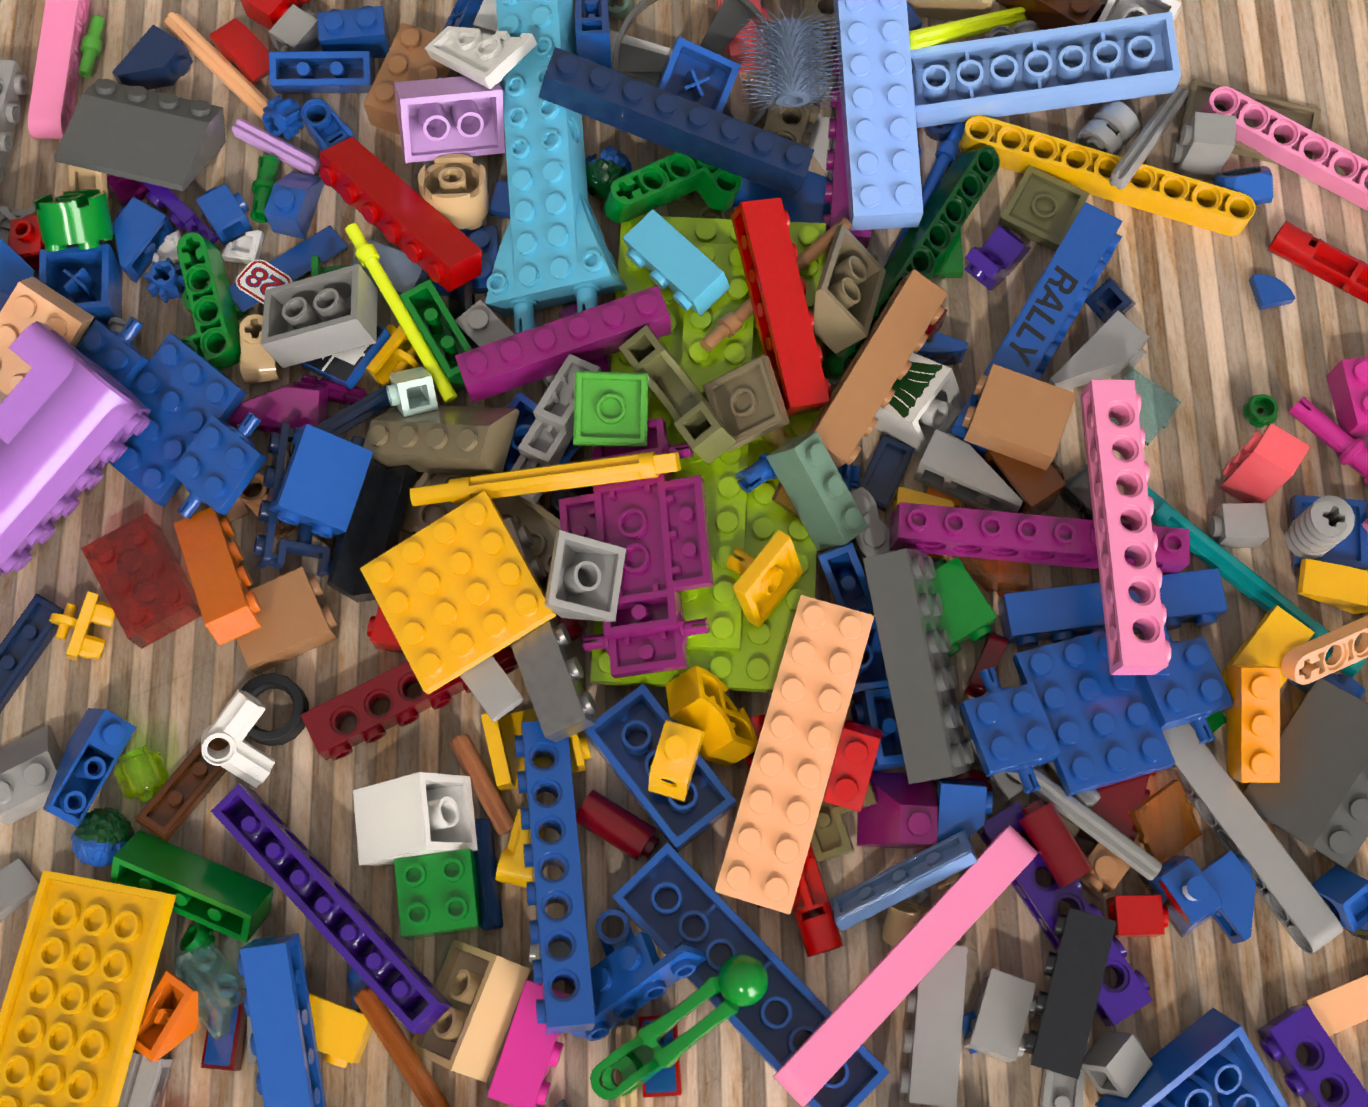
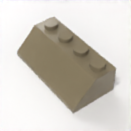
[363,405,520,475]

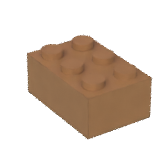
[364,22,463,134]

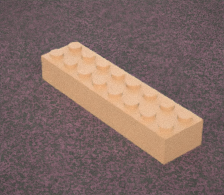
[715,595,874,915]

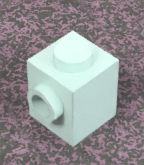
[386,366,439,418]

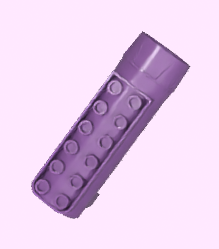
[0,321,151,575]

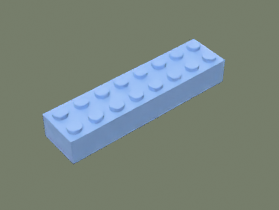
[833,0,923,231]
[911,12,1181,128]

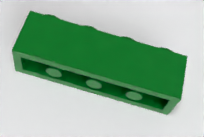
[110,830,274,943]

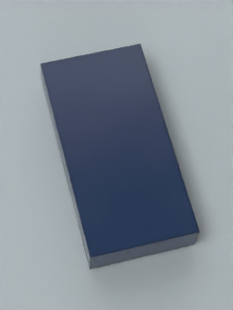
[857,434,915,512]

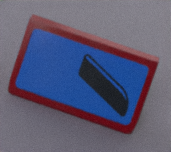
[201,988,247,1071]

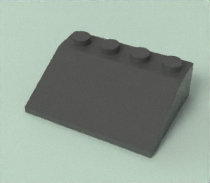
[54,79,226,191]
[1242,678,1368,869]

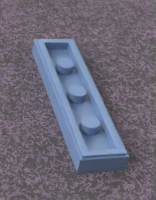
[831,830,977,931]

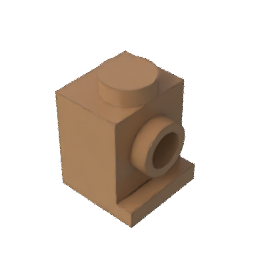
[1078,842,1131,900]

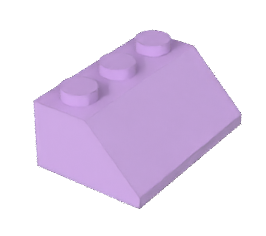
[394,76,505,163]

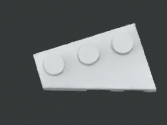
[425,26,537,89]

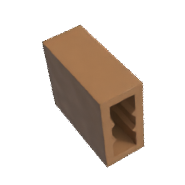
[962,364,1077,470]
[236,566,338,675]

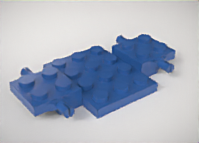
[75,316,268,519]
[960,625,1234,797]

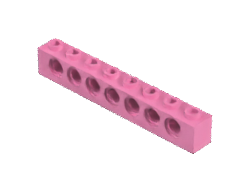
[1080,379,1171,675]

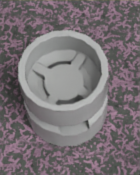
[1076,101,1139,155]

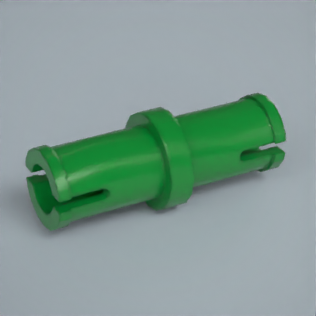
[250,154,280,223]

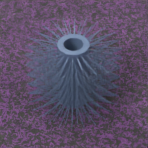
[739,6,844,116]

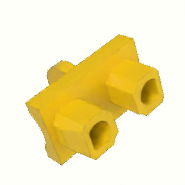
[366,324,420,387]
[49,591,117,662]

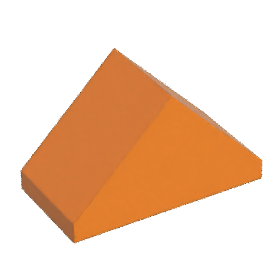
[134,971,199,1062]

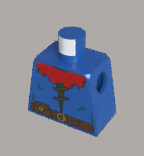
[1138,855,1223,937]

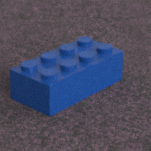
[584,684,736,853]

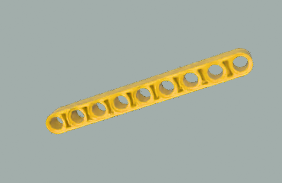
[960,115,1256,236]

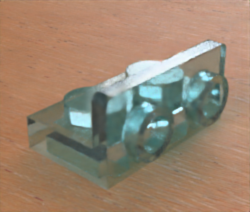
[176,942,246,1040]

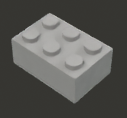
[261,264,378,368]

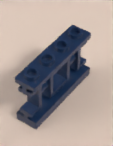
[253,423,366,577]

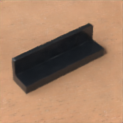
[327,458,417,603]

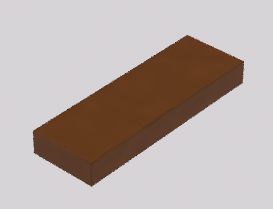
[135,738,228,842]

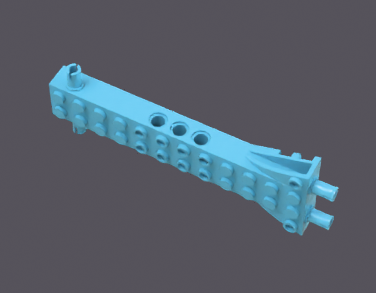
[485,0,628,334]

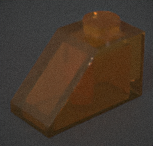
[952,556,1030,597]

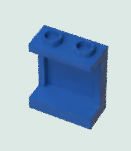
[269,424,373,538]

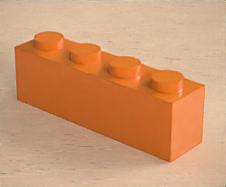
[173,507,262,646]

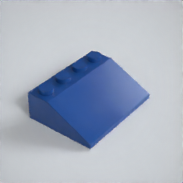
[1095,1008,1289,1107]

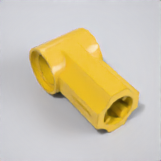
[495,809,547,888]

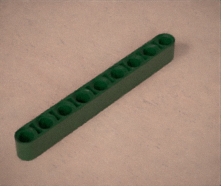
[822,146,1000,385]

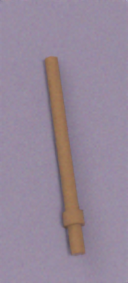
[700,217,852,352]

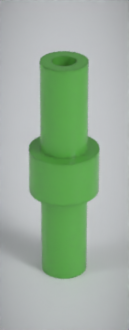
[78,15,105,78]

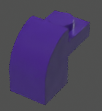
[964,226,1031,290]

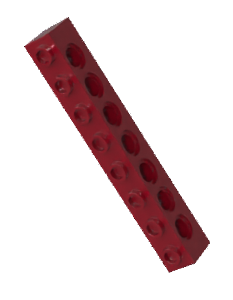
[301,614,588,761]

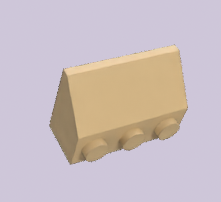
[411,939,531,1082]

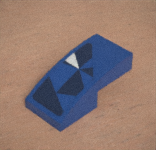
[913,332,969,365]

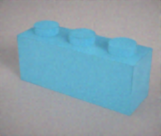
[623,209,730,316]

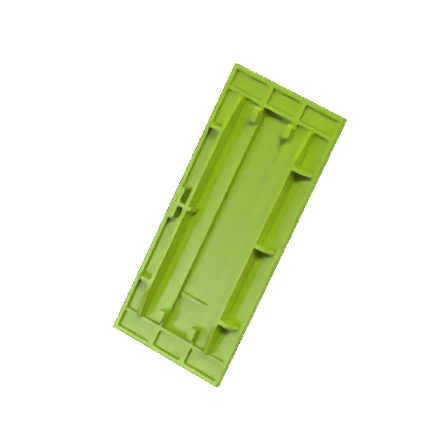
[590,215,826,693]

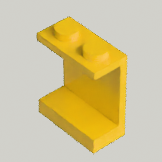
[481,708,591,792]

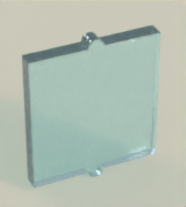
[1109,367,1181,446]

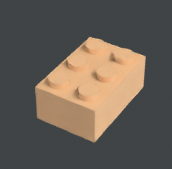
[0,276,94,396]

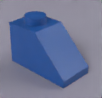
[264,172,324,239]
[113,197,175,283]
[817,541,874,613]
[937,778,993,843]
[1200,850,1256,944]

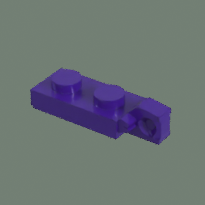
[142,182,219,244]

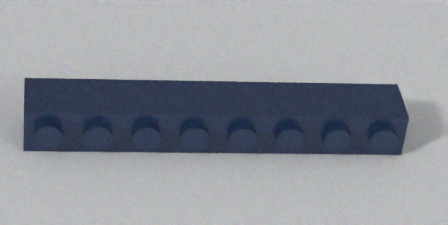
[538,47,814,198]

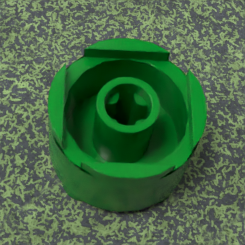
[33,189,114,251]

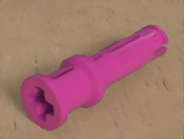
[1288,396,1368,485]

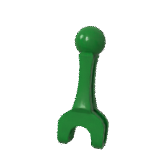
[590,954,768,1100]

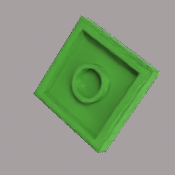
[573,371,648,448]

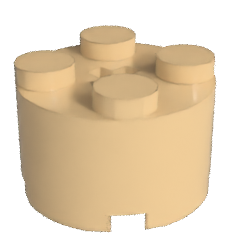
[418,154,490,230]

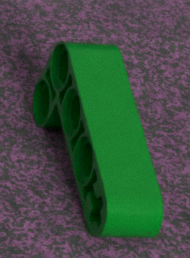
[604,152,742,223]
[177,232,241,370]

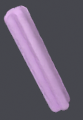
[232,118,321,176]

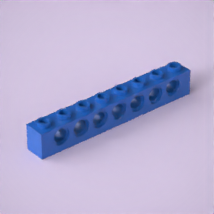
[515,721,595,1035]

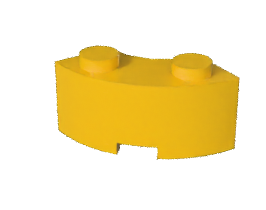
[666,665,758,767]

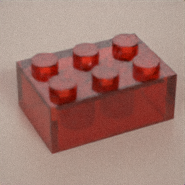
[81,513,202,649]

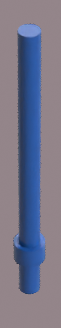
[884,122,965,267]

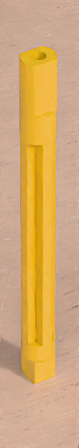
[410,451,681,506]

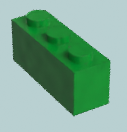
[399,279,472,393]

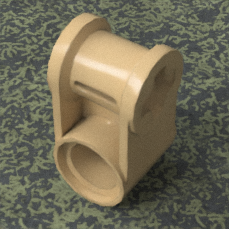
[239,314,282,384]

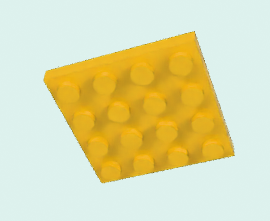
[360,491,557,694]

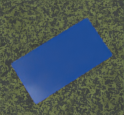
[732,171,831,223]

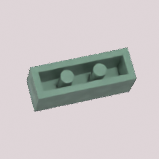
[766,431,868,551]

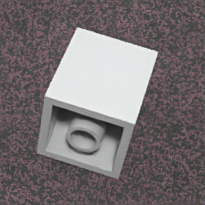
[353,772,478,866]

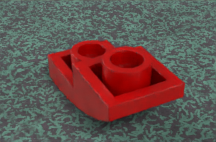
[209,18,270,85]

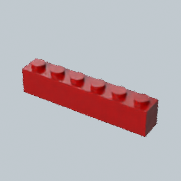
[319,136,482,292]
[731,198,831,416]

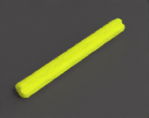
[909,6,1027,50]

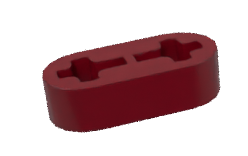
[964,632,1008,698]

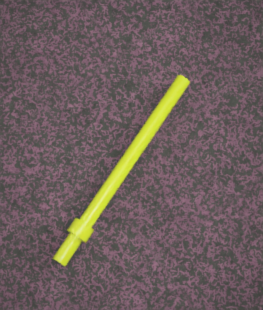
[345,223,458,403]

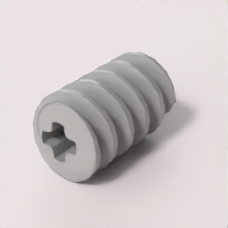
[1285,495,1355,560]

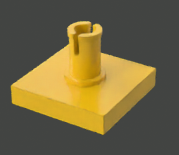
[726,530,803,628]

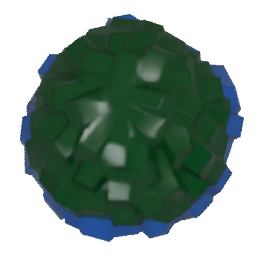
[585,145,632,200]
[71,807,135,867]

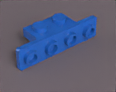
[571,932,707,1041]

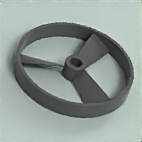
[612,0,775,126]

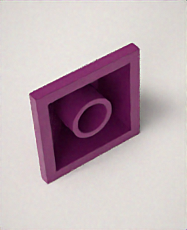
[856,772,938,850]

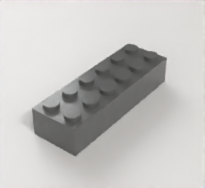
[863,548,974,784]

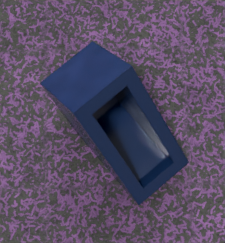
[112,25,193,90]

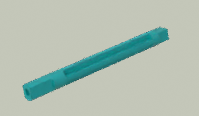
[1147,487,1367,678]

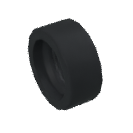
[240,673,309,746]

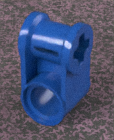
[301,98,358,151]

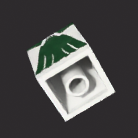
[875,353,965,458]

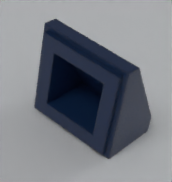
[1085,278,1136,324]

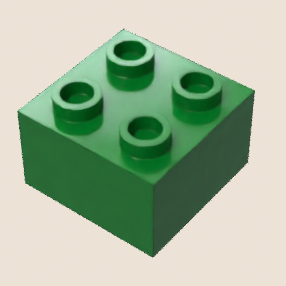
[394,849,483,940]

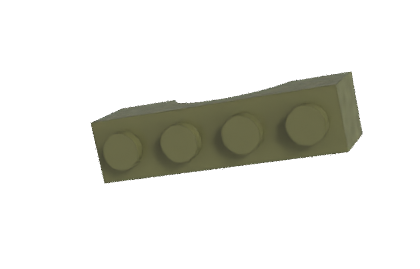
[619,325,737,464]

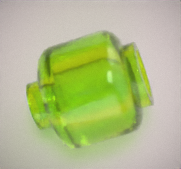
[113,746,170,804]

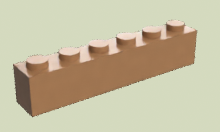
[807,269,948,469]

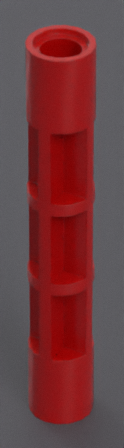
[1267,220,1368,304]
[745,714,844,957]

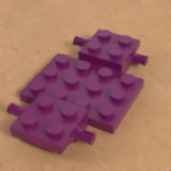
[559,418,714,678]

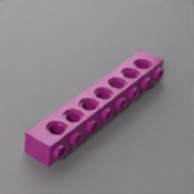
[889,502,1190,575]

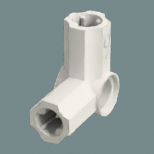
[201,689,275,788]

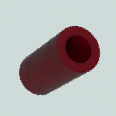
[576,789,660,861]
[1019,799,1094,889]

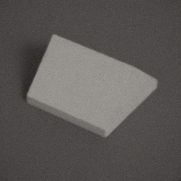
[544,530,626,622]

